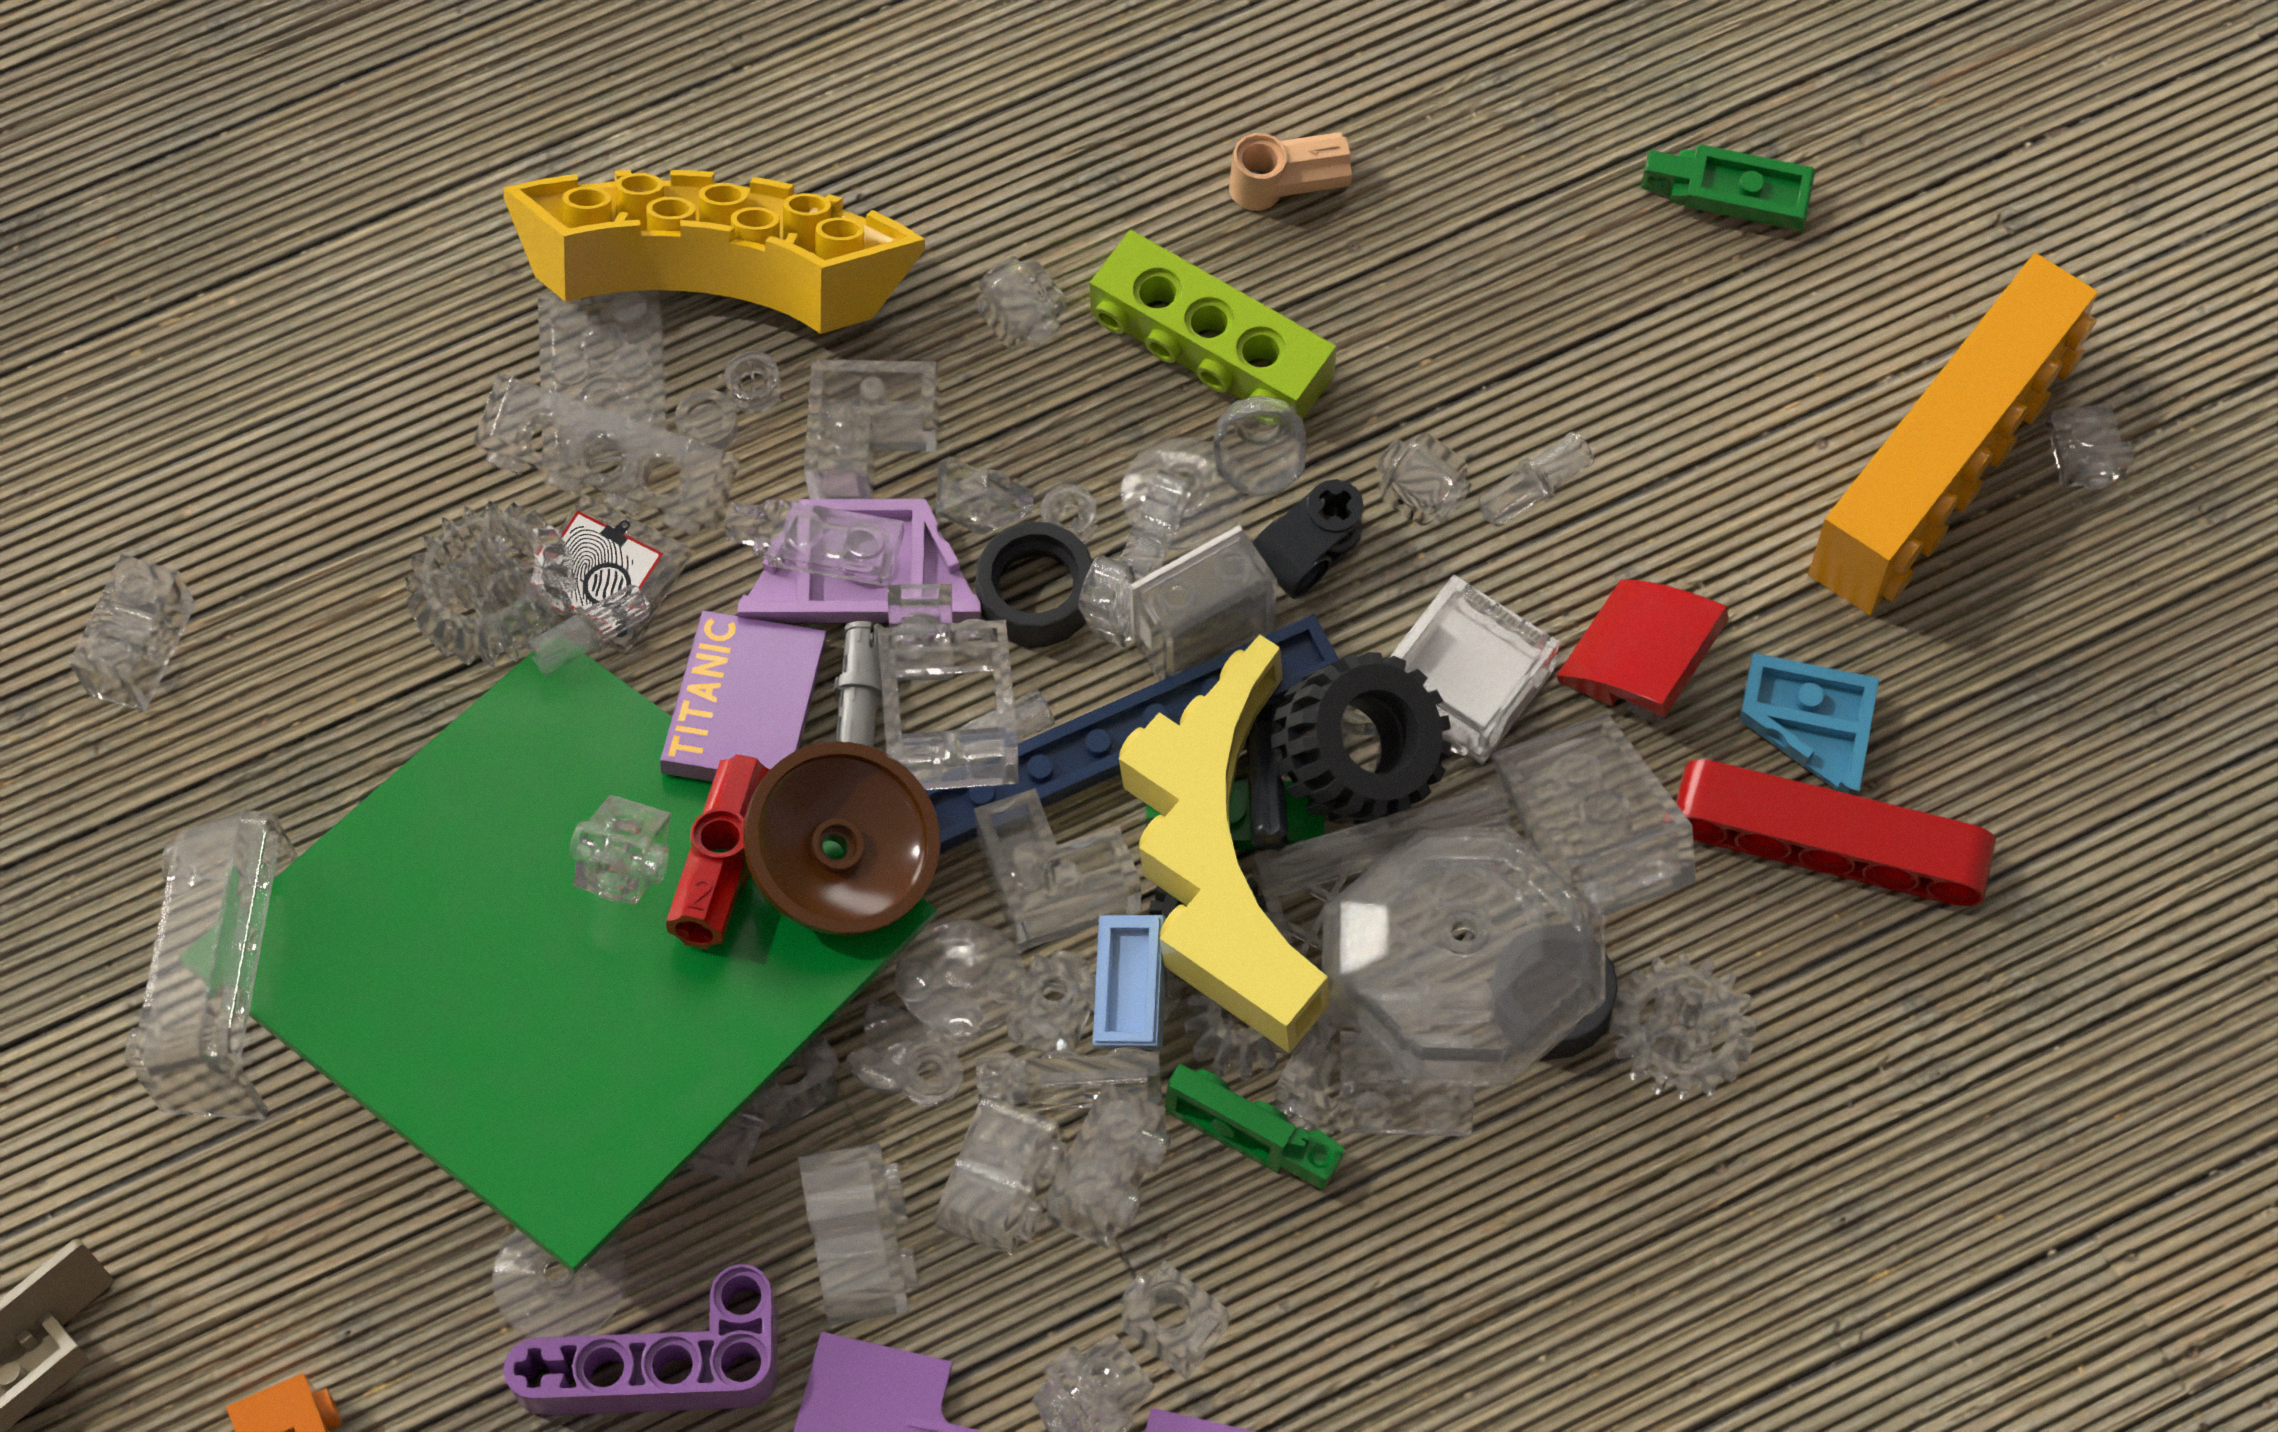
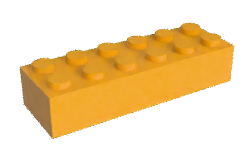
[1808,252,2098,616]

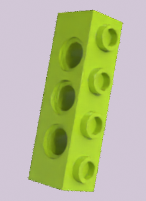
[1089,229,1336,430]

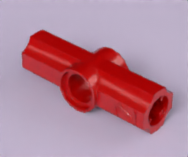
[666,754,770,950]

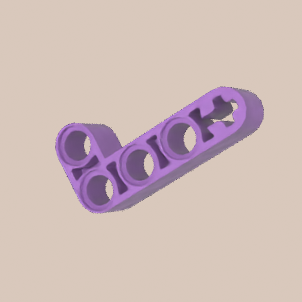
[503,1264,778,1416]

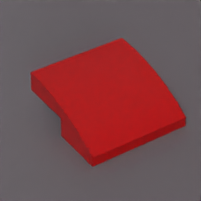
[1557,579,1729,717]

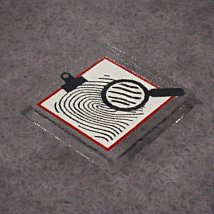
[517,494,692,656]

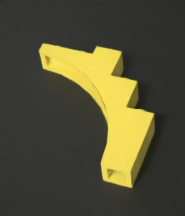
[1119,634,1330,1054]

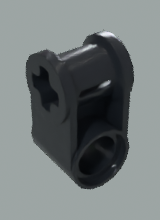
[1248,479,1364,599]

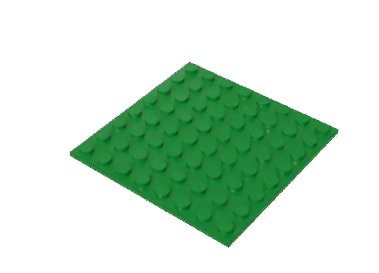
[184,632,937,1275]

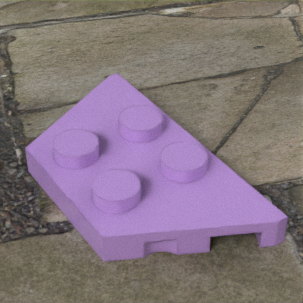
[737,499,982,623]

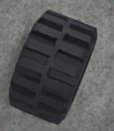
[1271,652,1452,825]

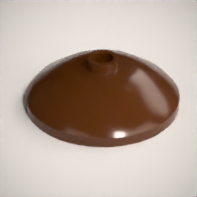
[743,741,940,936]

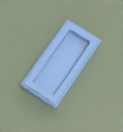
[1093,915,1166,1050]

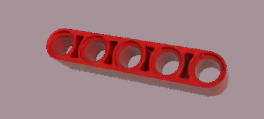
[1671,759,1996,906]

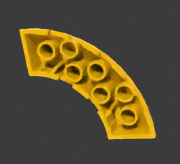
[503,170,925,334]

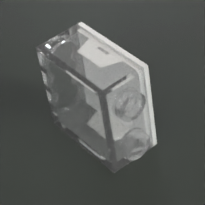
[1129,525,1277,681]
[1389,574,1559,765]

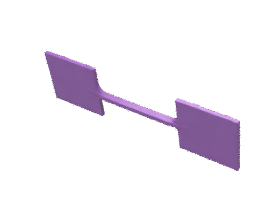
[794,1331,1255,1432]

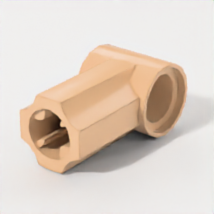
[1229,132,1352,211]

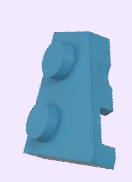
[1739,653,1879,796]

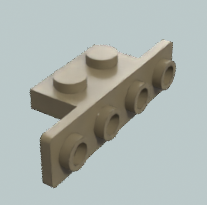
[0,1238,114,1432]

